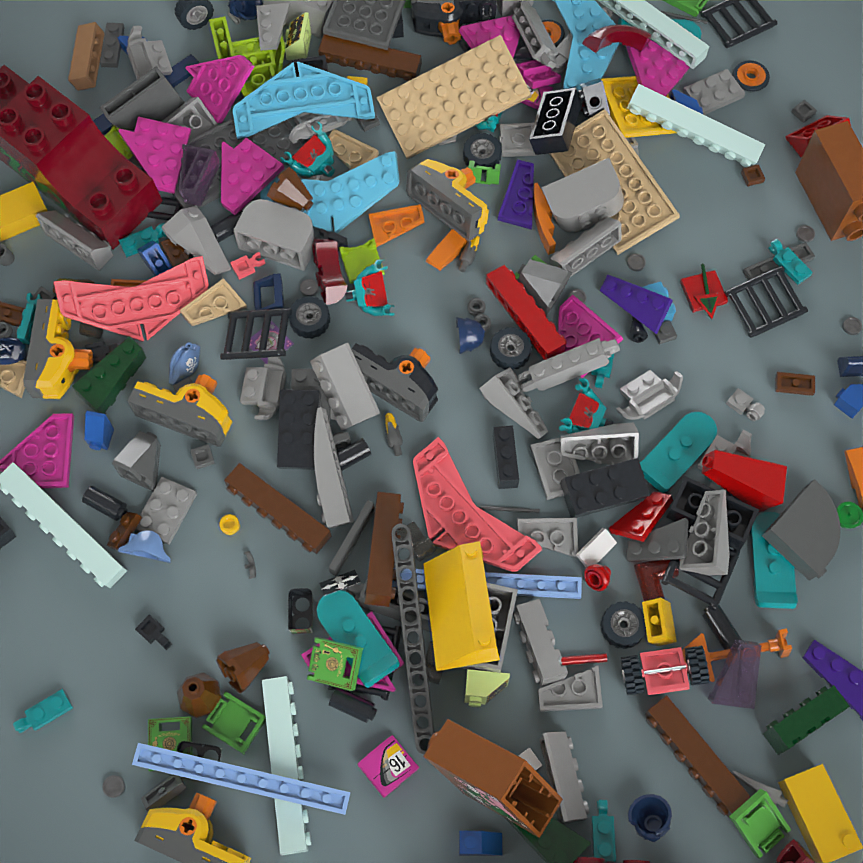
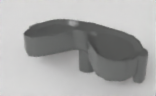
[244,551,256,579]

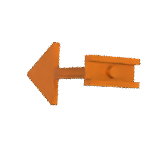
[682,628,792,682]

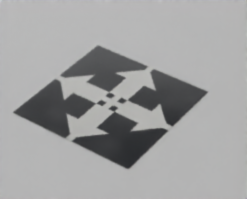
[319,570,361,596]

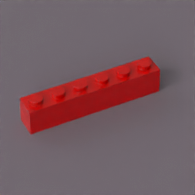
[486,264,567,360]

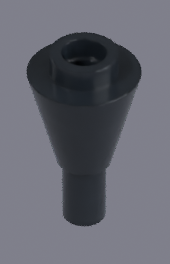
[513,45,533,60]
[629,316,648,343]

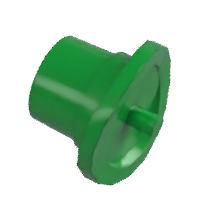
[836,502,863,529]

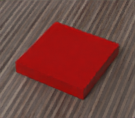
[680,270,728,313]

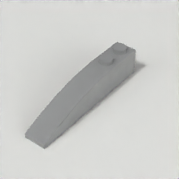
[314,407,354,528]

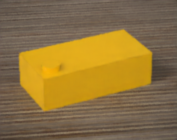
[0,182,48,242]
[778,764,863,863]

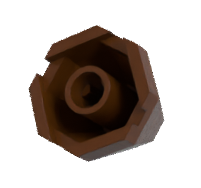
[267,167,313,212]
[216,642,270,694]
[177,672,222,719]

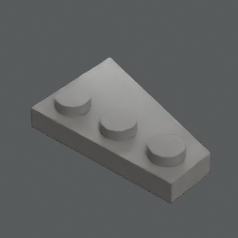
[256,3,291,51]
[538,666,603,712]

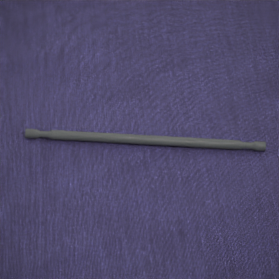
[659,10,708,24]
[476,505,540,513]

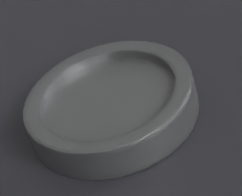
[796,225,815,243]
[627,254,646,271]
[300,279,318,297]
[568,289,586,304]
[843,317,862,335]
[102,775,125,798]

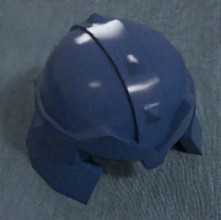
[228,0,263,21]
[456,317,485,354]
[628,794,672,842]

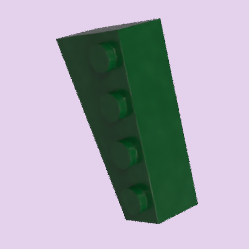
[72,337,146,414]
[763,685,850,755]
[505,817,591,863]

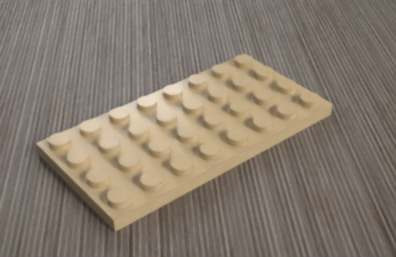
[376,35,531,159]
[549,109,680,255]

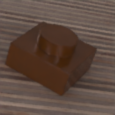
[741,164,765,187]

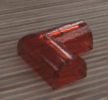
[634,560,679,601]

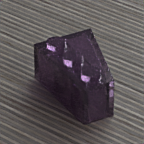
[179,144,221,206]
[708,639,761,709]

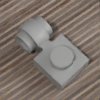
[726,388,765,421]

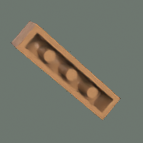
[68,22,104,91]

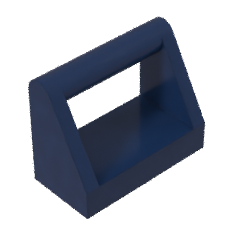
[253,273,284,310]
[837,356,863,377]

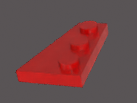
[609,491,673,542]

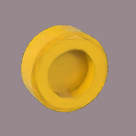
[219,514,240,535]

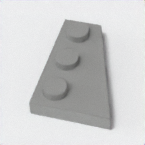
[517,518,578,558]

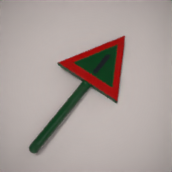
[694,263,722,320]

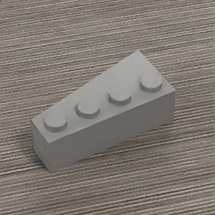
[513,599,568,688]

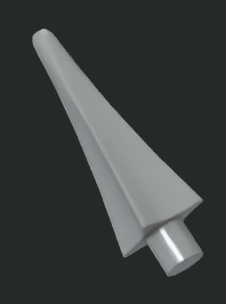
[732,771,788,807]

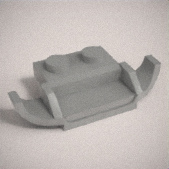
[127,26,173,80]
[289,112,352,144]
[240,357,286,420]
[616,370,683,420]
[697,430,752,492]

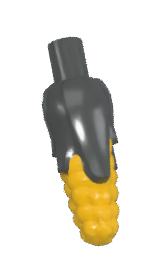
[459,236,480,272]
[385,412,403,456]

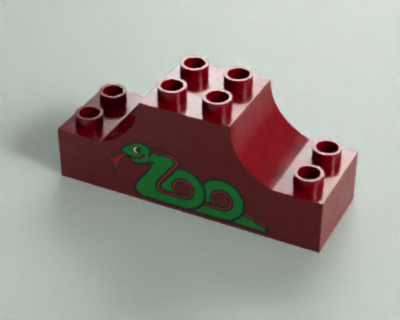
[0,65,163,250]

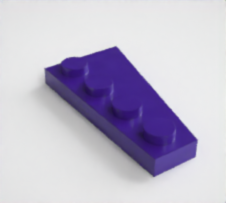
[498,159,534,230]
[600,274,673,334]
[802,640,863,721]

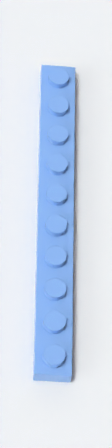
[392,568,582,599]
[132,743,350,815]

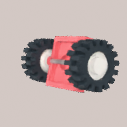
[621,646,709,695]

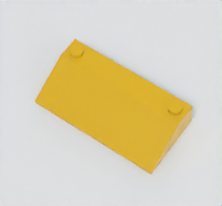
[423,541,500,671]

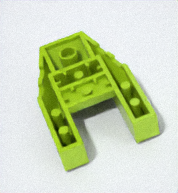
[209,16,285,98]

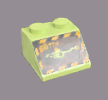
[284,12,312,60]
[464,669,510,707]

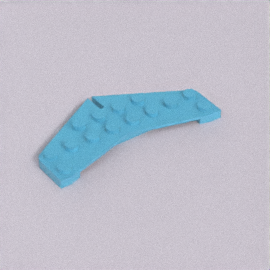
[552,0,620,94]
[233,62,375,139]
[260,151,399,233]

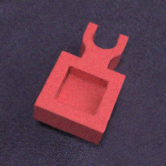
[230,252,265,280]

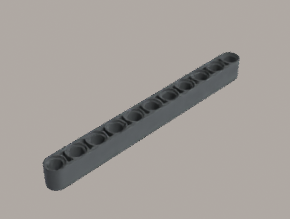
[392,524,435,754]

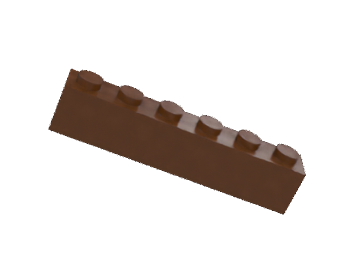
[318,34,422,81]
[224,463,332,554]
[365,492,404,607]
[645,695,751,817]

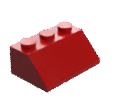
[785,115,851,157]

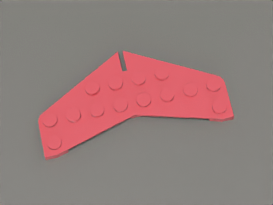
[53,256,209,342]
[413,437,542,572]

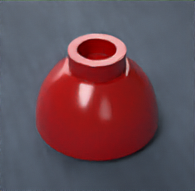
[584,564,611,591]

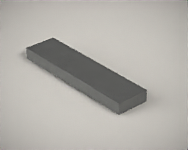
[743,242,815,280]
[328,500,375,576]

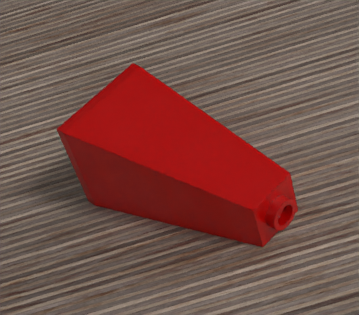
[702,450,787,513]

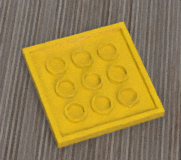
[601,76,677,138]

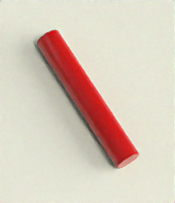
[561,653,608,665]

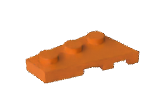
[368,204,424,247]

